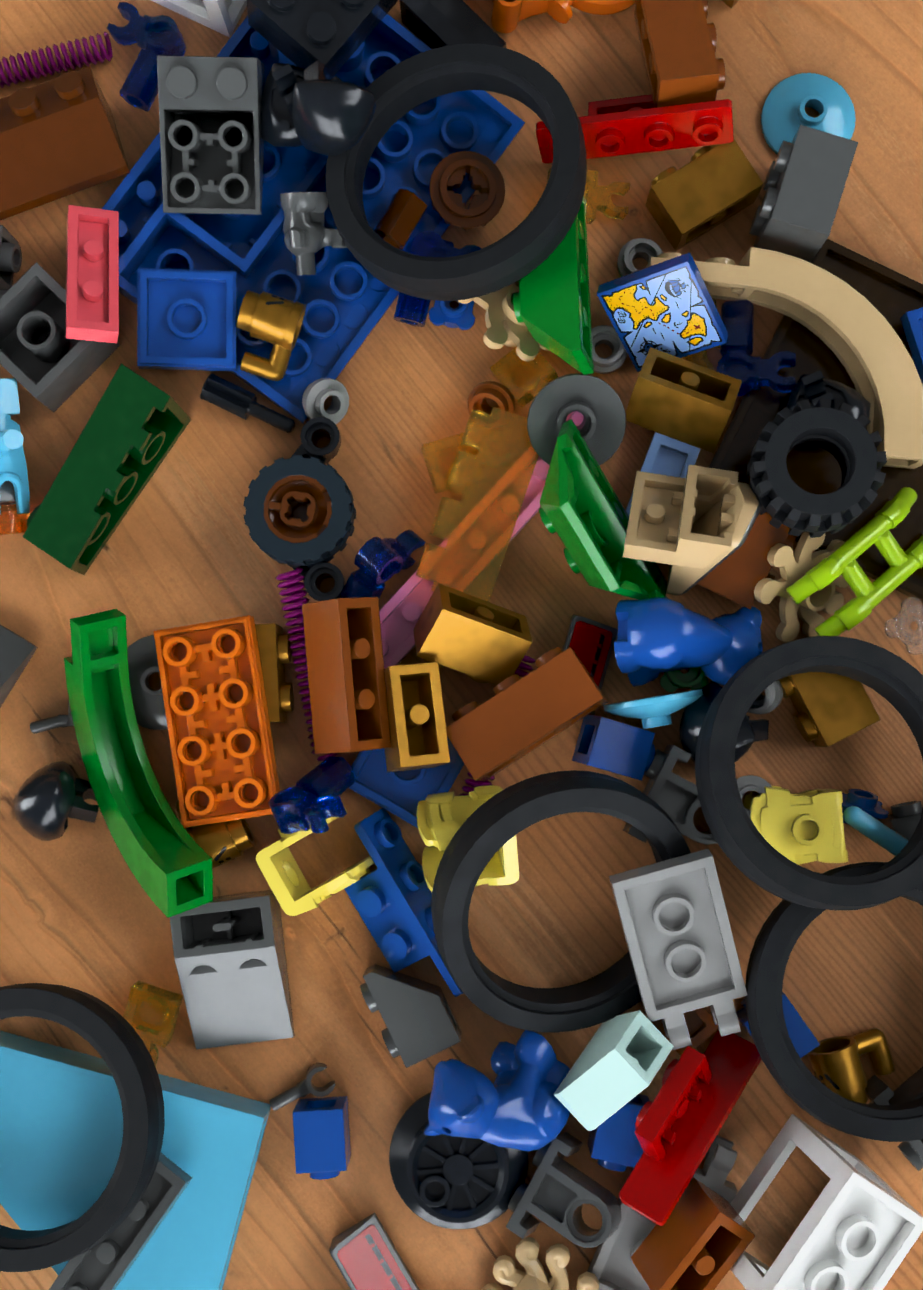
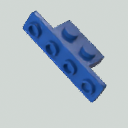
[345,808,475,997]

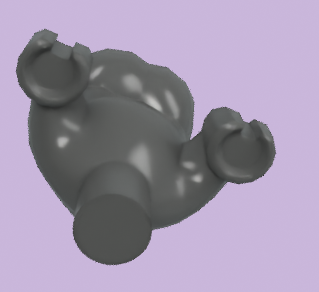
[280,192,347,275]

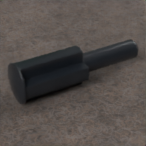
[200,373,295,433]

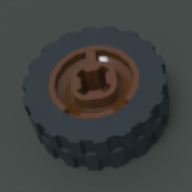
[243,455,356,568]

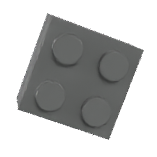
[749,125,858,263]
[0,262,120,412]

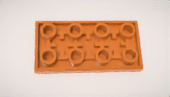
[153,615,283,828]

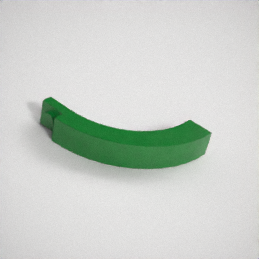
[64,609,213,918]

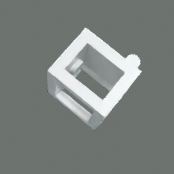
[730,1114,923,1290]

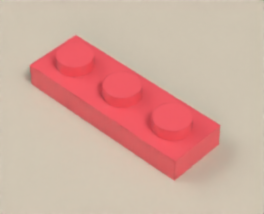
[66,205,119,344]

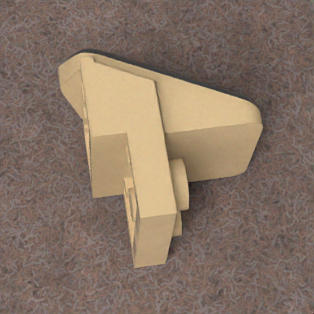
[623,465,762,595]

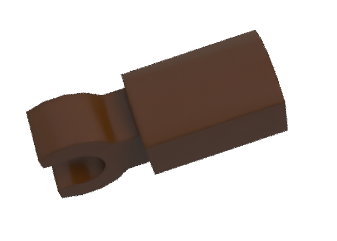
[374,189,428,249]

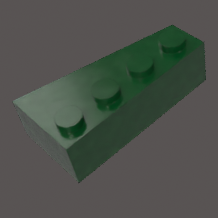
[23,364,191,575]

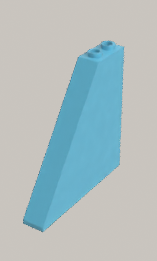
[0,1031,271,1290]

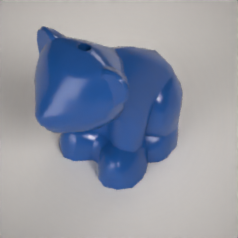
[614,597,763,687]
[424,1030,570,1152]

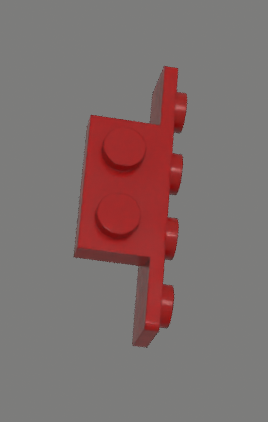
[536,94,734,164]
[619,1030,762,1226]

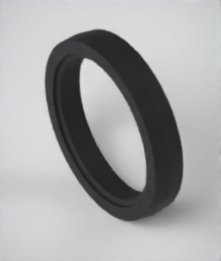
[326,44,587,301]
[695,636,923,910]
[431,770,691,1033]
[745,862,923,1142]
[0,983,165,1272]

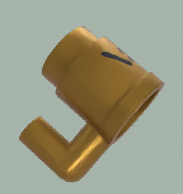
[237,290,306,381]
[176,800,255,869]
[807,1028,895,1104]

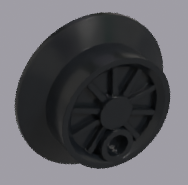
[389,1092,528,1229]

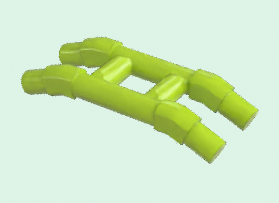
[786,487,923,636]

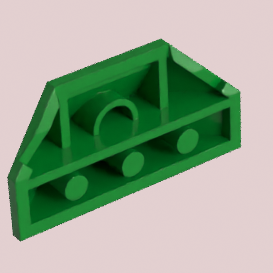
[513,196,594,375]
[539,419,667,600]

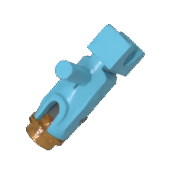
[0,378,31,535]

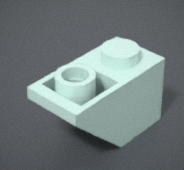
[553,1010,674,1131]

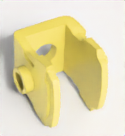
[416,785,519,892]
[743,785,849,865]
[256,807,374,916]

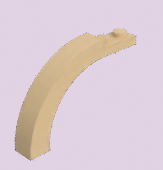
[646,247,923,469]

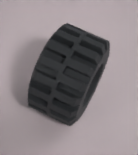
[746,398,887,538]

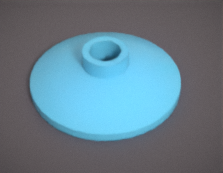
[761,73,856,154]
[603,689,703,729]

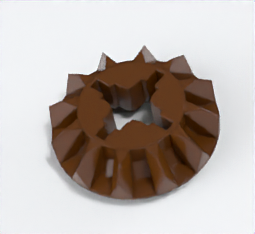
[429,151,505,231]

